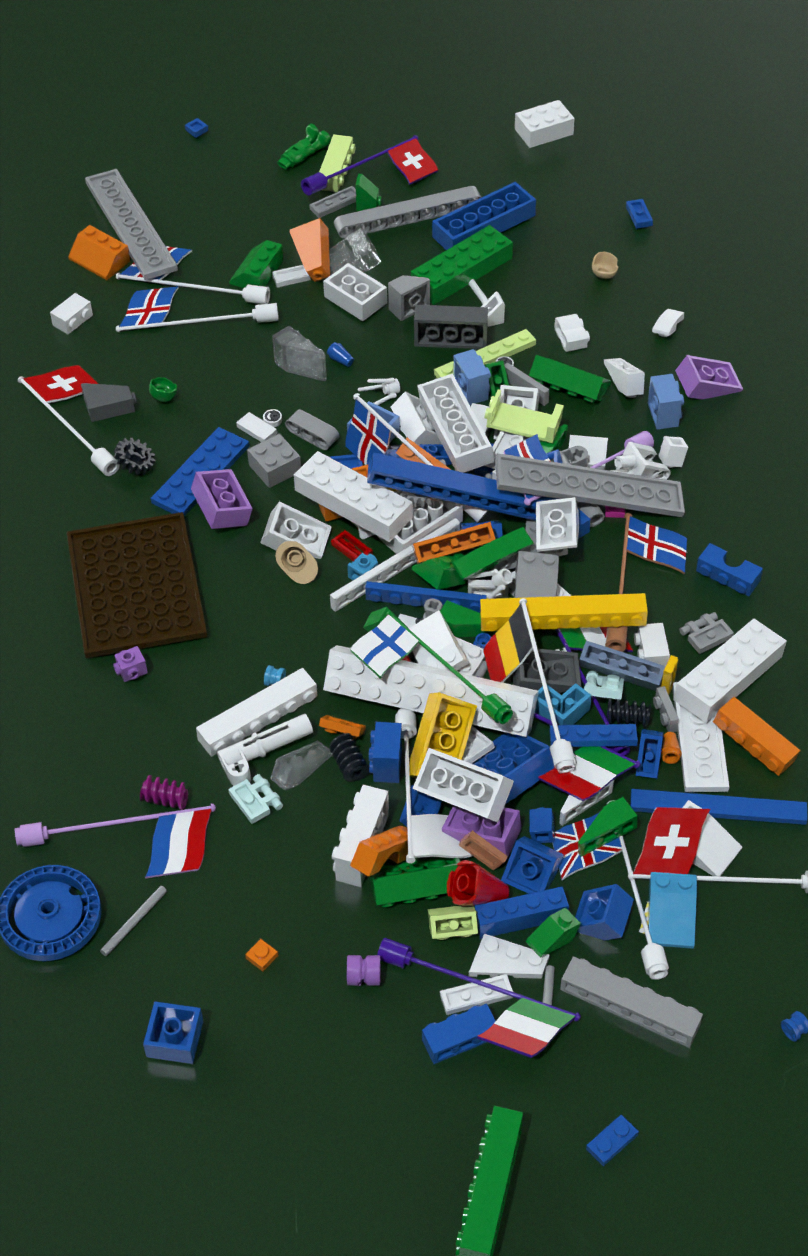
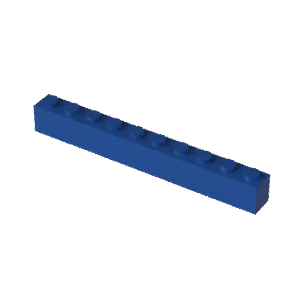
[367,452,559,520]

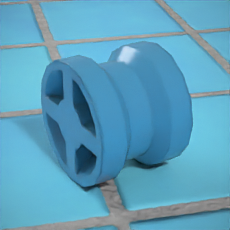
[264,665,286,686]

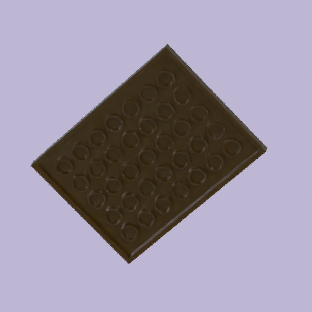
[67,512,207,658]

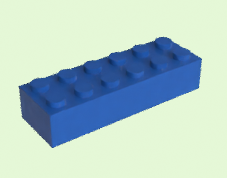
[432,182,536,250]

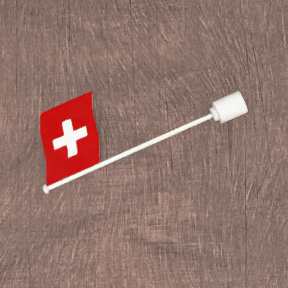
[18,365,120,476]
[628,807,808,893]

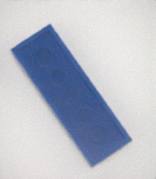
[151,427,250,517]

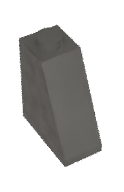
[81,383,137,422]

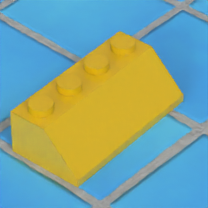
[409,692,477,779]

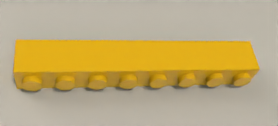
[480,593,648,631]

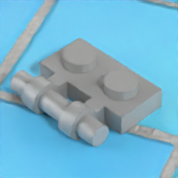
[679,612,734,654]

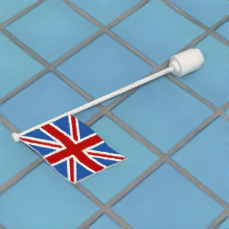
[552,801,669,980]

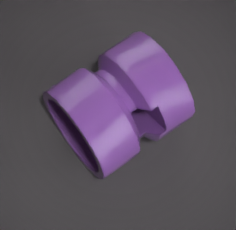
[347,955,380,986]

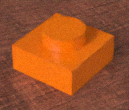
[245,939,278,972]

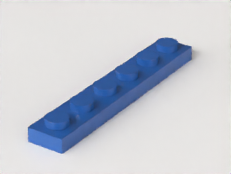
[365,581,487,613]

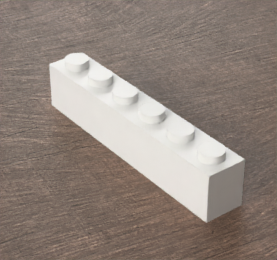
[196,668,317,757]

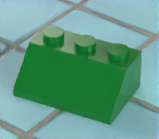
[229,240,283,288]

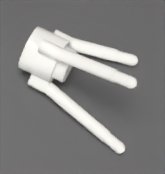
[358,378,400,405]
[465,568,513,599]

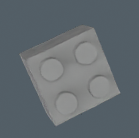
[247,433,301,488]

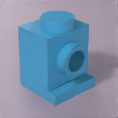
[347,553,378,580]

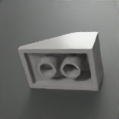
[514,551,559,598]

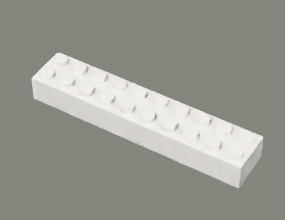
[323,645,539,737]

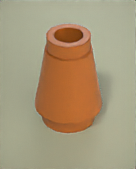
[660,732,682,764]

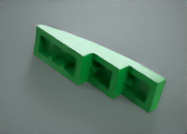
[452,527,534,580]

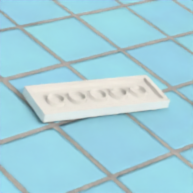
[672,682,729,792]

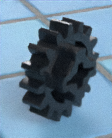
[114,437,155,475]

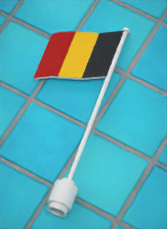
[483,598,576,773]

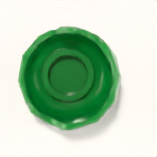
[149,377,177,402]

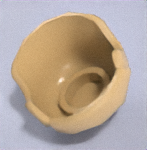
[592,251,618,279]

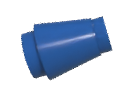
[327,342,354,367]

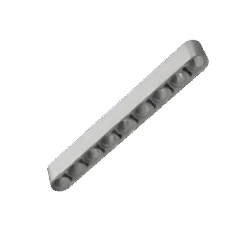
[334,186,482,238]

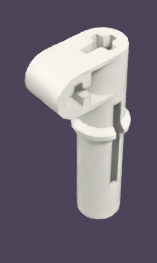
[217,714,313,786]

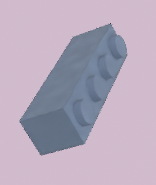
[579,640,665,691]

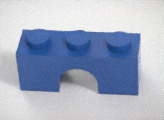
[696,543,763,596]

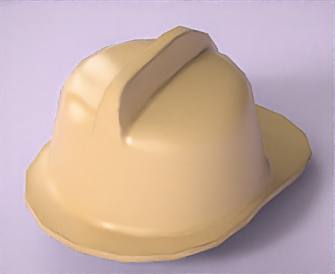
[275,541,318,584]

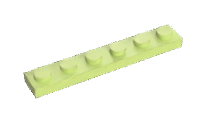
[434,329,536,378]

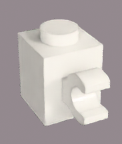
[659,436,688,468]

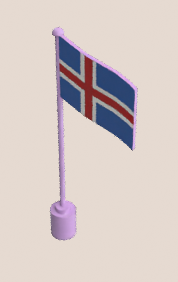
[504,431,654,506]

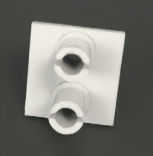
[611,442,671,480]

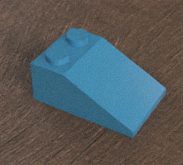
[648,872,697,948]

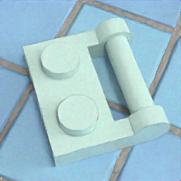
[584,671,624,700]

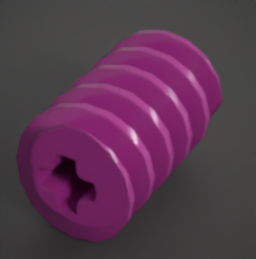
[140,775,189,810]

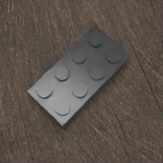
[414,305,488,349]

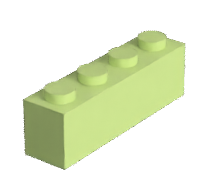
[319,134,355,192]

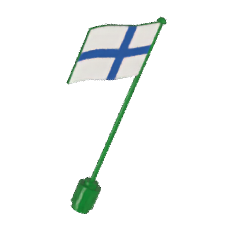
[350,611,513,724]

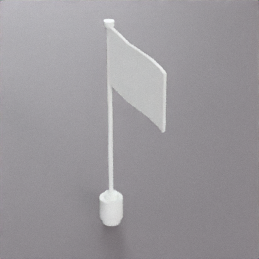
[395,708,473,863]

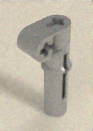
[551,446,605,527]

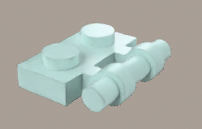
[228,774,283,824]

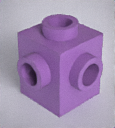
[113,646,147,682]

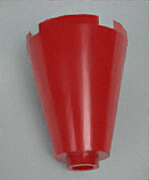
[447,860,509,906]

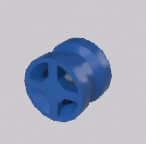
[781,1011,808,1042]

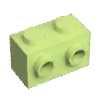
[428,906,478,940]

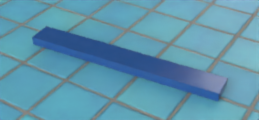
[630,789,807,825]

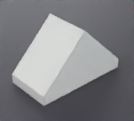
[481,291,505,327]

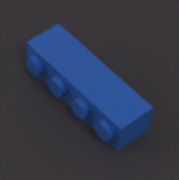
[474,887,569,939]

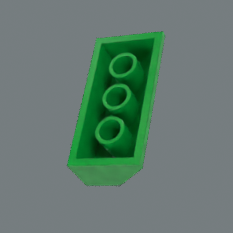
[529,355,612,403]
[370,857,461,907]

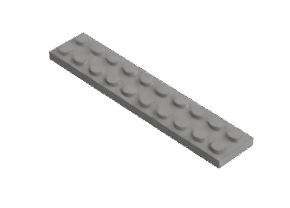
[85,169,178,280]
[495,453,685,517]

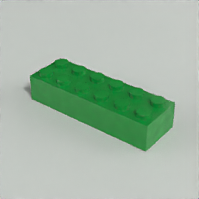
[411,225,513,305]
[455,1106,523,1256]

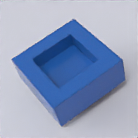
[185,118,208,138]

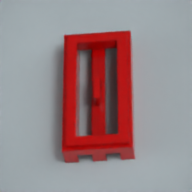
[331,530,373,561]

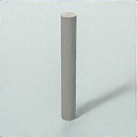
[543,965,555,1005]

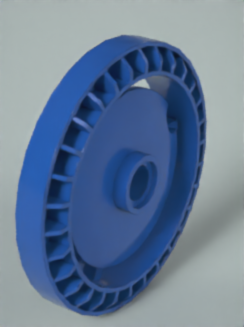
[0,865,101,961]

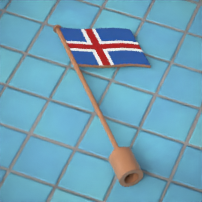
[605,513,687,652]

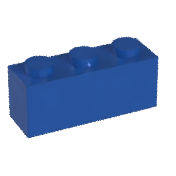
[422,1004,496,1064]

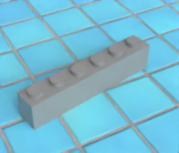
[560,957,703,1048]

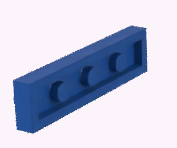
[549,724,638,747]

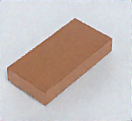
[459,830,508,871]

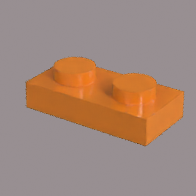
[319,715,366,739]

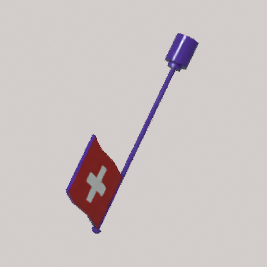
[301,135,438,196]

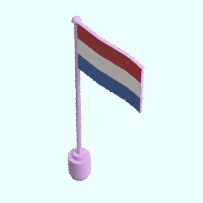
[15,803,216,879]

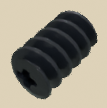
[607,698,651,729]
[329,733,369,782]

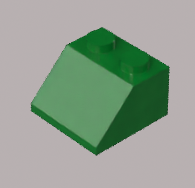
[412,553,467,590]

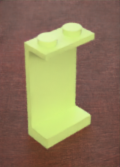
[484,390,564,443]

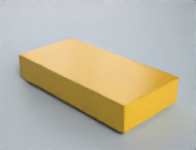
[661,655,678,695]

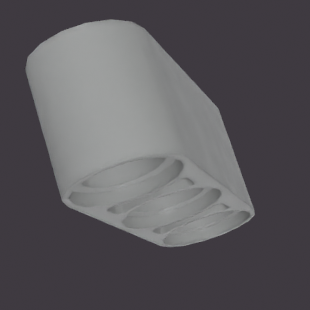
[285,409,339,450]

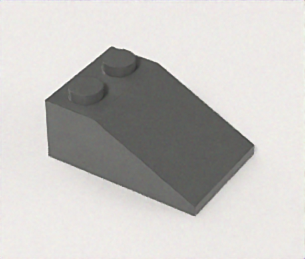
[512,649,581,693]

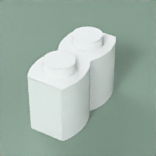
[554,314,590,352]

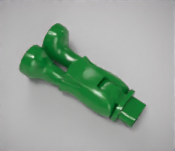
[277,123,331,170]

